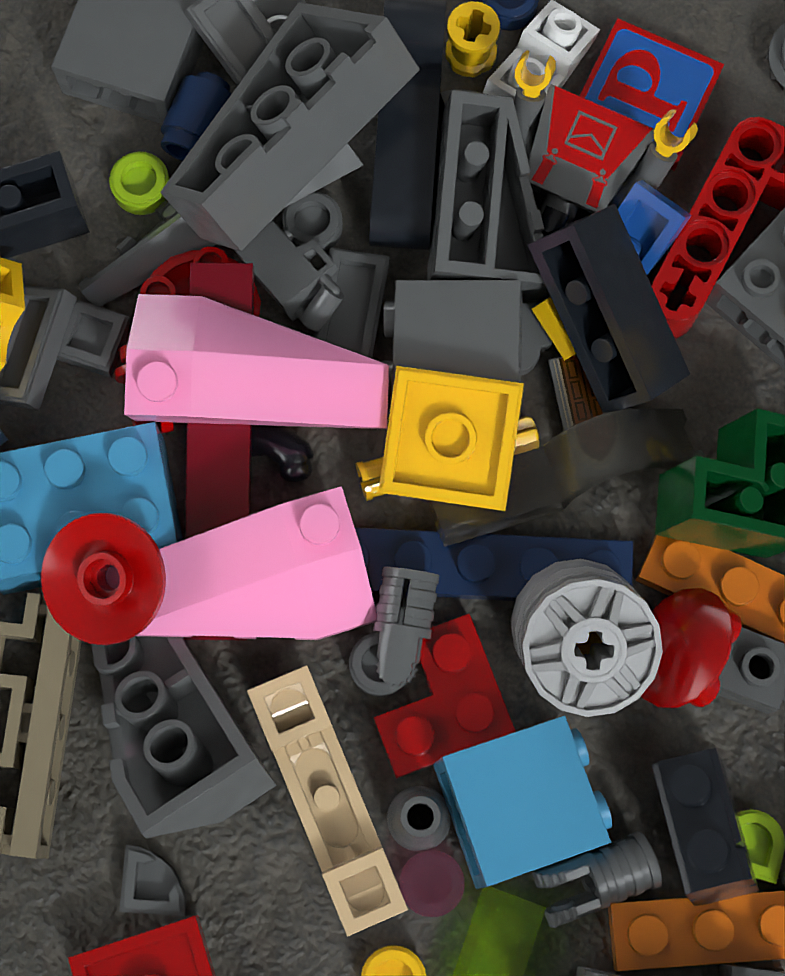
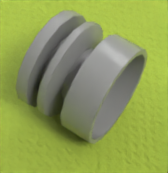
[510,559,663,717]

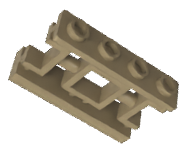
[0,593,82,859]

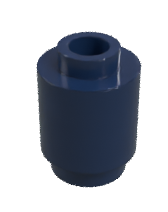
[160,72,231,162]

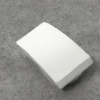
[483,0,600,100]

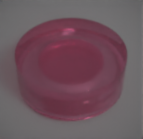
[399,850,465,917]

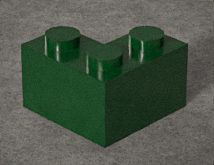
[655,408,785,558]

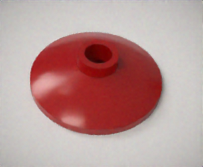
[41,513,166,645]

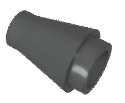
[387,786,451,852]

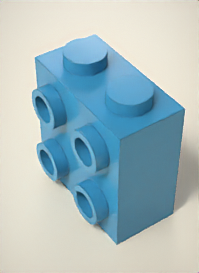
[433,716,612,889]

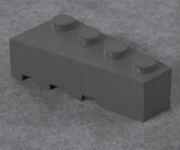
[160,2,420,251]

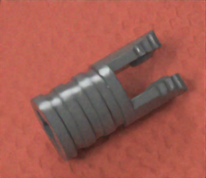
[373,567,440,686]
[532,831,662,928]

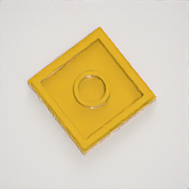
[379,366,524,511]

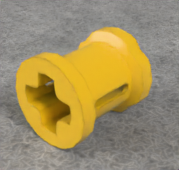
[445,1,500,77]

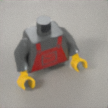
[514,50,698,235]

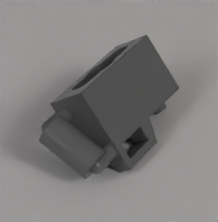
[235,220,344,331]

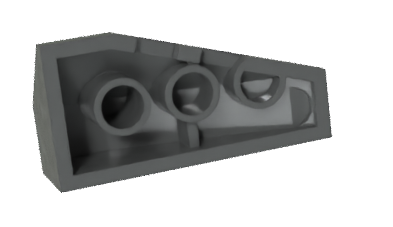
[91,636,277,838]

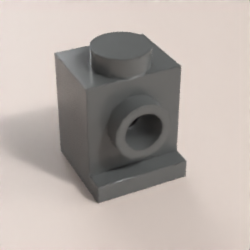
[717,628,785,714]

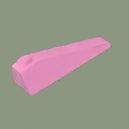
[124,294,389,429]
[106,486,377,640]

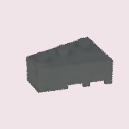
[427,90,550,301]

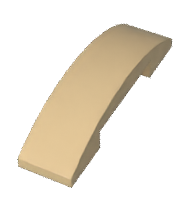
[247,665,408,937]

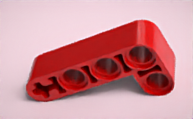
[652,117,785,339]

